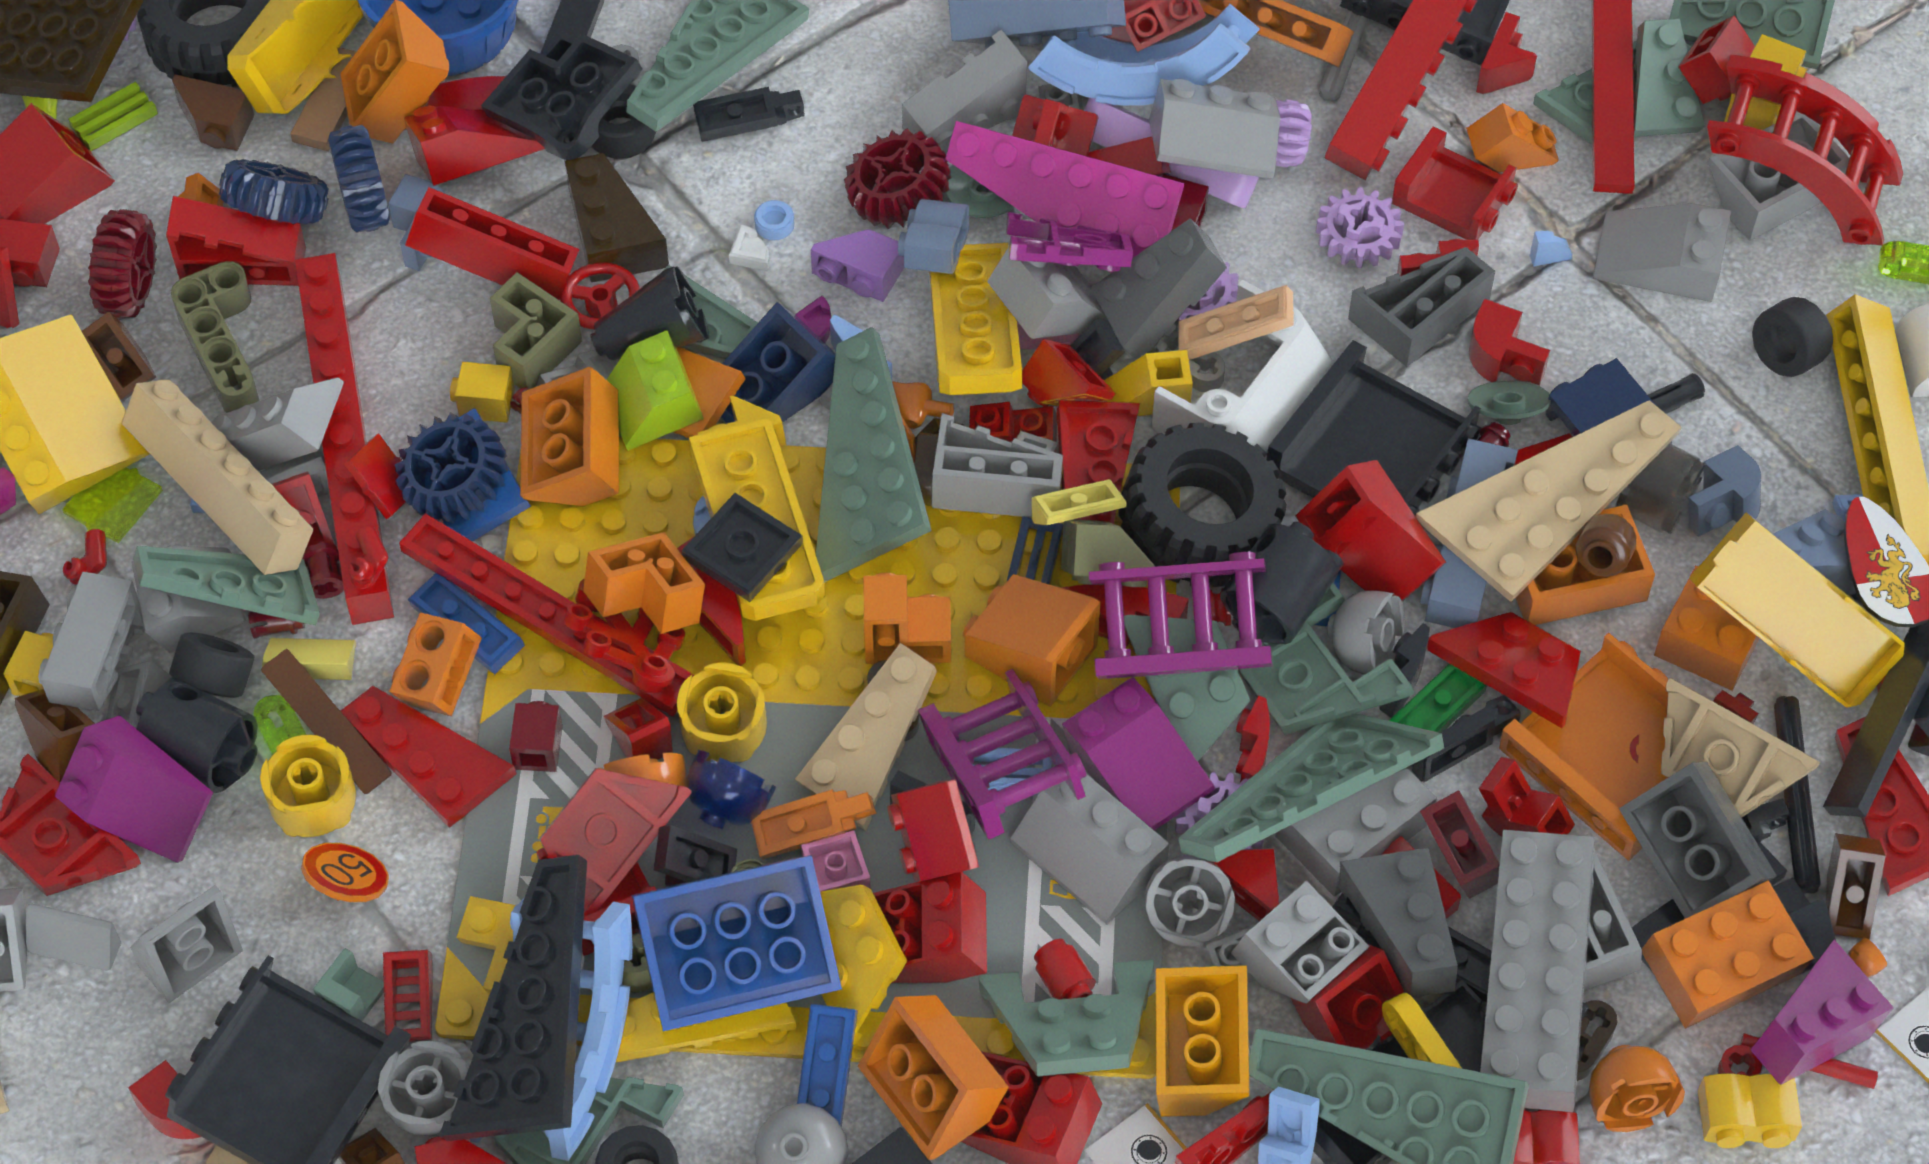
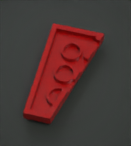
[1056,400,1140,524]
[341,686,517,828]
[1835,717,1929,896]

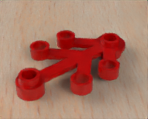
[564,579,686,693]

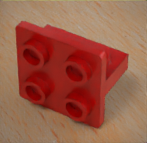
[1012,95,1099,156]

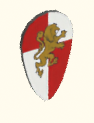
[1844,497,1929,627]

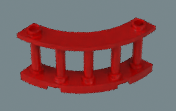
[1707,55,1903,246]

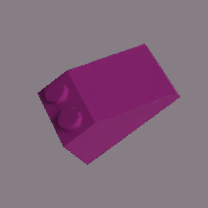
[1062,677,1215,831]
[55,715,214,863]

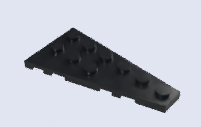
[439,855,587,1141]

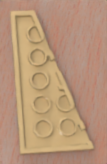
[1416,400,1681,602]

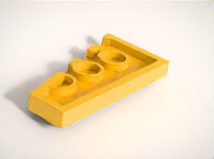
[616,992,797,1063]

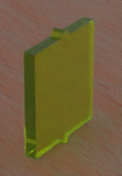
[62,467,163,543]

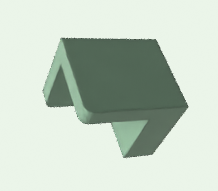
[313,948,384,1021]

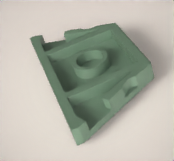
[1124,615,1250,761]

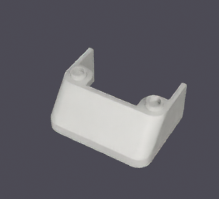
[1152,280,1334,459]

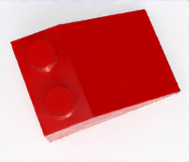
[404,105,545,186]

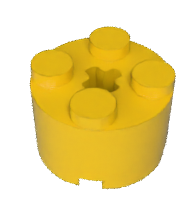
[677,663,767,764]
[260,735,356,837]

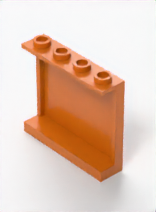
[1499,633,1669,861]

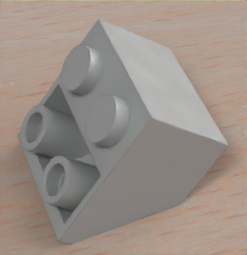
[1231,881,1369,1004]

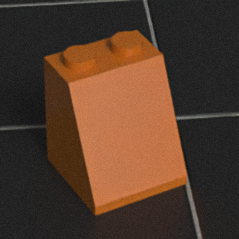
[963,574,1100,707]

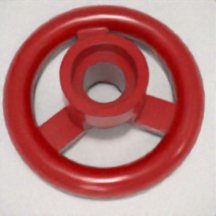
[560,262,640,330]

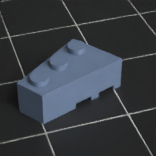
[1774,509,1859,600]

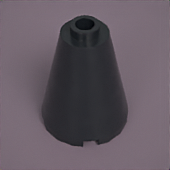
[590,266,709,360]

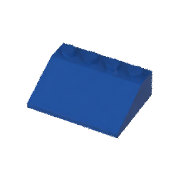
[631,855,842,1031]

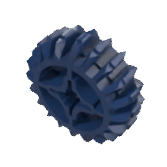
[328,125,390,233]
[219,159,329,225]
[395,412,509,524]

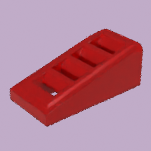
[383,949,433,1042]

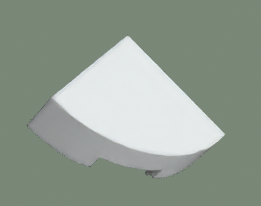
[729,224,769,271]

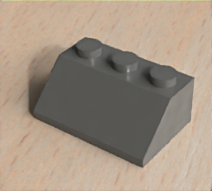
[1619,762,1777,919]

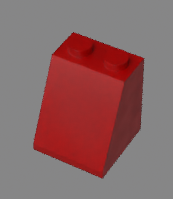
[0,103,115,224]

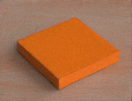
[674,347,745,438]

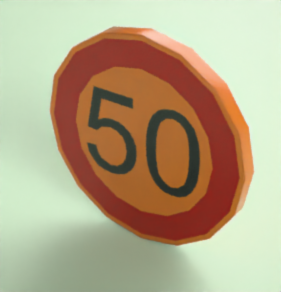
[301,843,389,902]

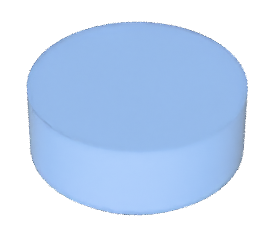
[754,200,794,240]

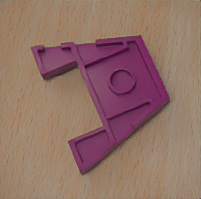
[1006,212,1133,271]

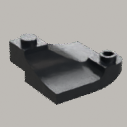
[481,31,643,160]

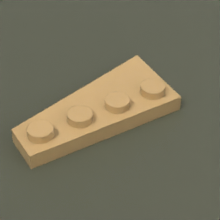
[795,643,937,831]

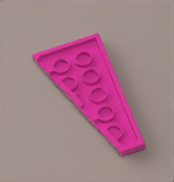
[946,121,1184,273]

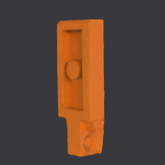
[749,789,877,860]

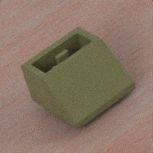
[1061,519,1155,587]

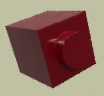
[509,701,563,772]

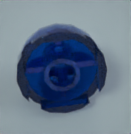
[686,750,777,830]

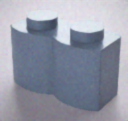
[898,199,969,274]

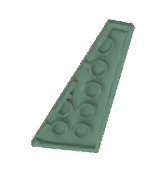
[1178,713,1444,863]
[1249,1028,1529,1164]

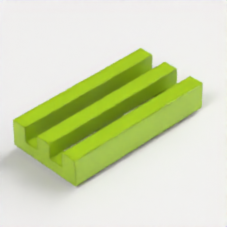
[68,81,158,151]

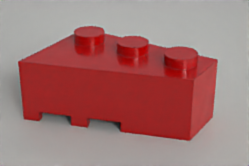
[166,196,306,286]

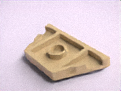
[1661,678,1820,818]

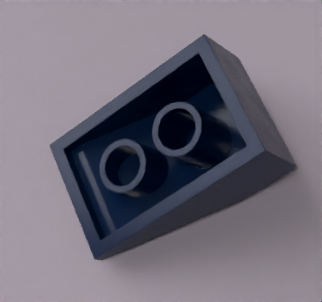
[720,302,836,424]

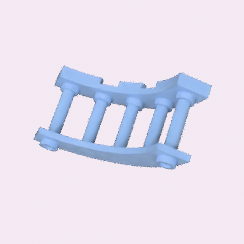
[1028,4,1260,106]
[470,897,633,1161]

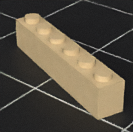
[122,379,314,575]

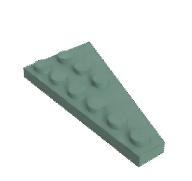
[626,0,809,132]
[816,327,932,582]

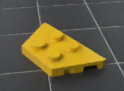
[820,885,907,1045]

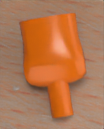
[892,381,954,429]

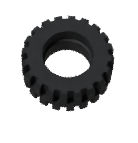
[137,0,270,87]
[1119,423,1287,587]

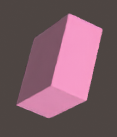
[801,830,871,891]

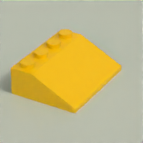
[0,314,150,514]

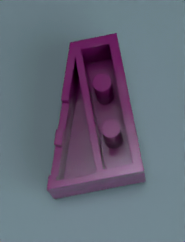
[1751,939,1894,1085]

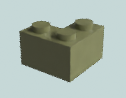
[490,272,582,389]

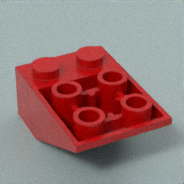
[1295,460,1446,602]
[873,872,987,983]
[961,1051,1102,1164]

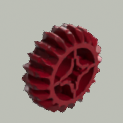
[844,128,952,229]
[88,209,157,318]

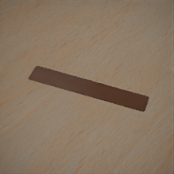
[261,649,392,794]

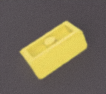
[1032,479,1126,525]
[262,638,356,680]

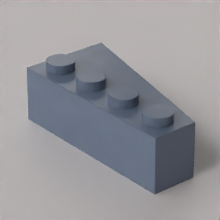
[948,0,1126,50]
[1420,438,1518,628]

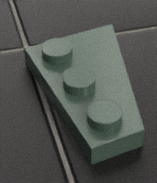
[1633,19,1705,137]
[663,265,758,359]

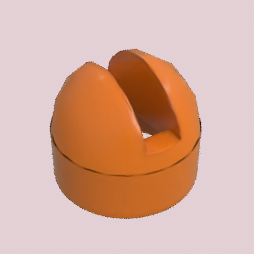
[1848,938,1887,978]

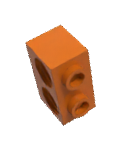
[389,612,482,717]

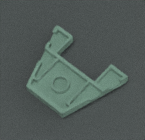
[1238,583,1415,735]
[979,959,1154,1076]
[494,1077,684,1164]

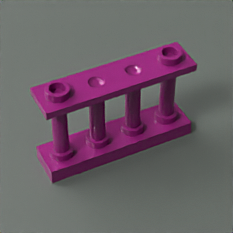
[1089,552,1273,680]
[918,669,1087,840]

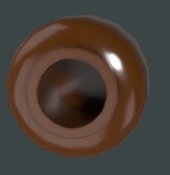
[1576,514,1637,577]

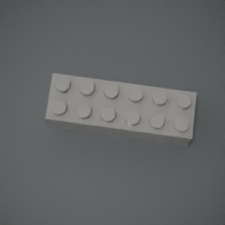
[1480,830,1594,1112]

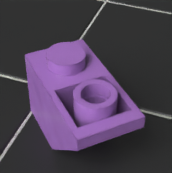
[811,229,904,302]

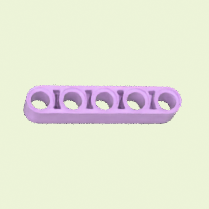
[1084,98,1259,209]

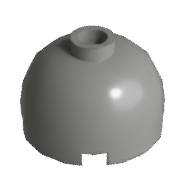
[1327,591,1404,674]
[1144,855,1235,947]
[378,1041,468,1136]
[755,1103,848,1164]

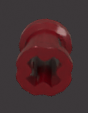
[302,543,344,599]

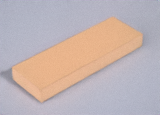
[1178,285,1294,360]

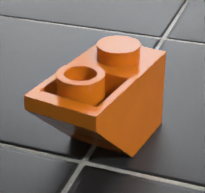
[1466,103,1559,172]

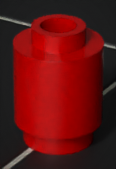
[1034,938,1096,1000]

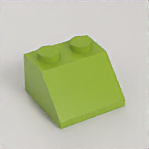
[606,330,704,451]

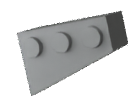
[902,29,1027,153]
[932,413,1063,517]
[38,572,145,711]
[1584,834,1642,991]

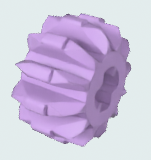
[1276,99,1312,167]

